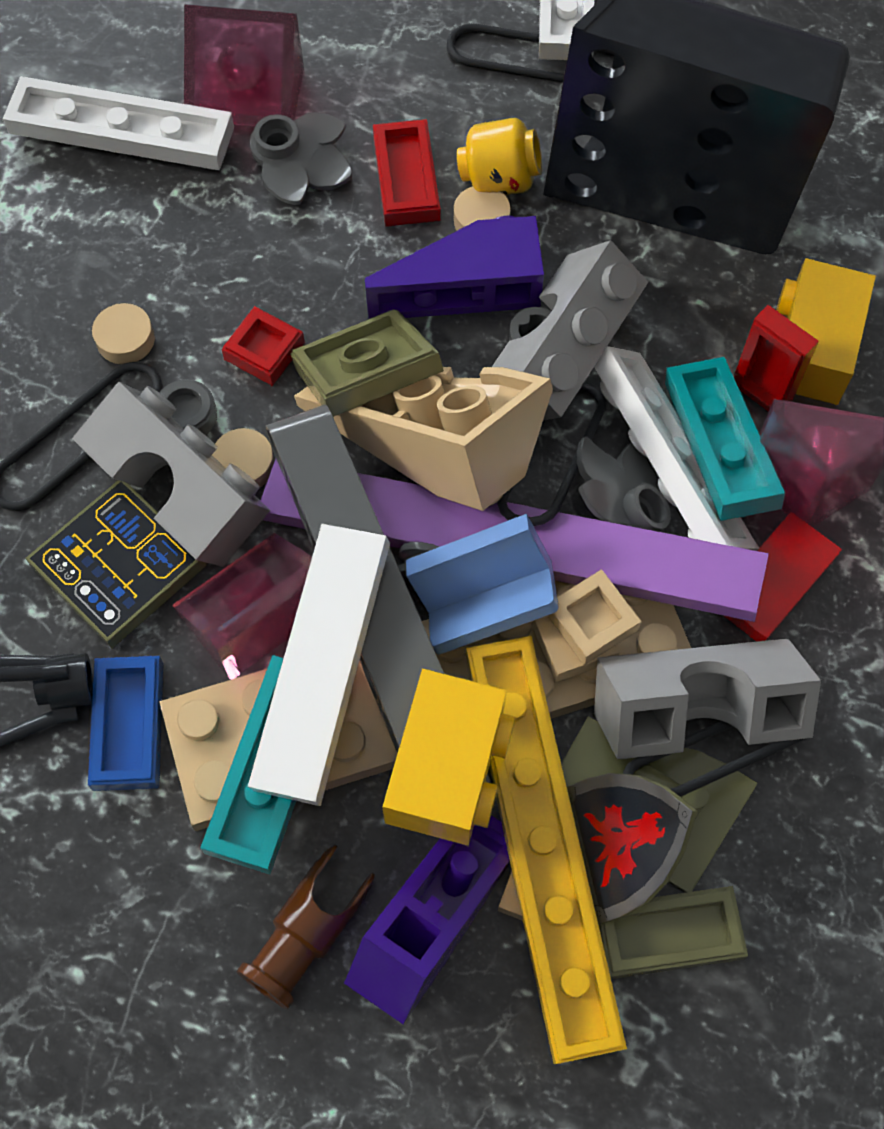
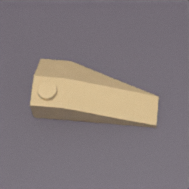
[294,367,553,511]

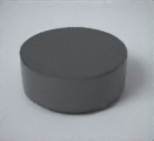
[159,379,217,435]

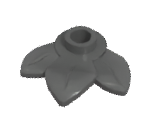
[250,112,352,205]
[577,437,671,533]

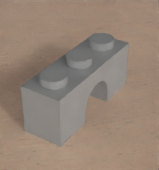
[492,240,648,420]
[72,382,270,567]
[594,639,821,760]

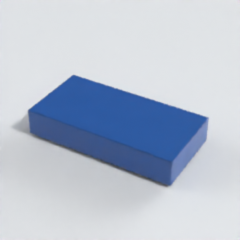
[88,656,164,791]

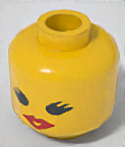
[457,118,542,195]

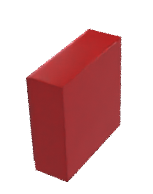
[221,306,305,386]

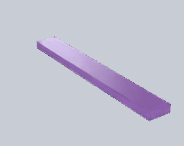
[260,459,769,622]

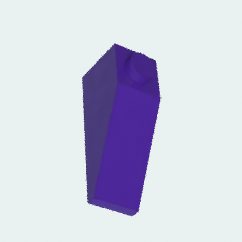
[365,215,544,319]
[344,816,510,1024]

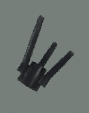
[0,653,93,747]

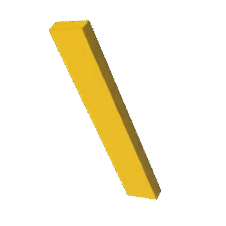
[465,636,627,1064]

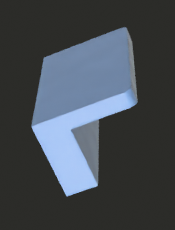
[406,514,559,655]

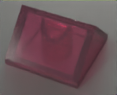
[184,4,304,127]
[759,399,884,527]
[172,533,312,680]

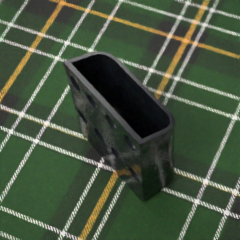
[543,0,850,255]

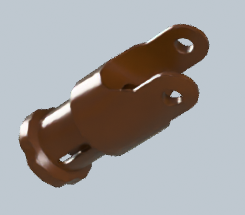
[236,844,375,1010]

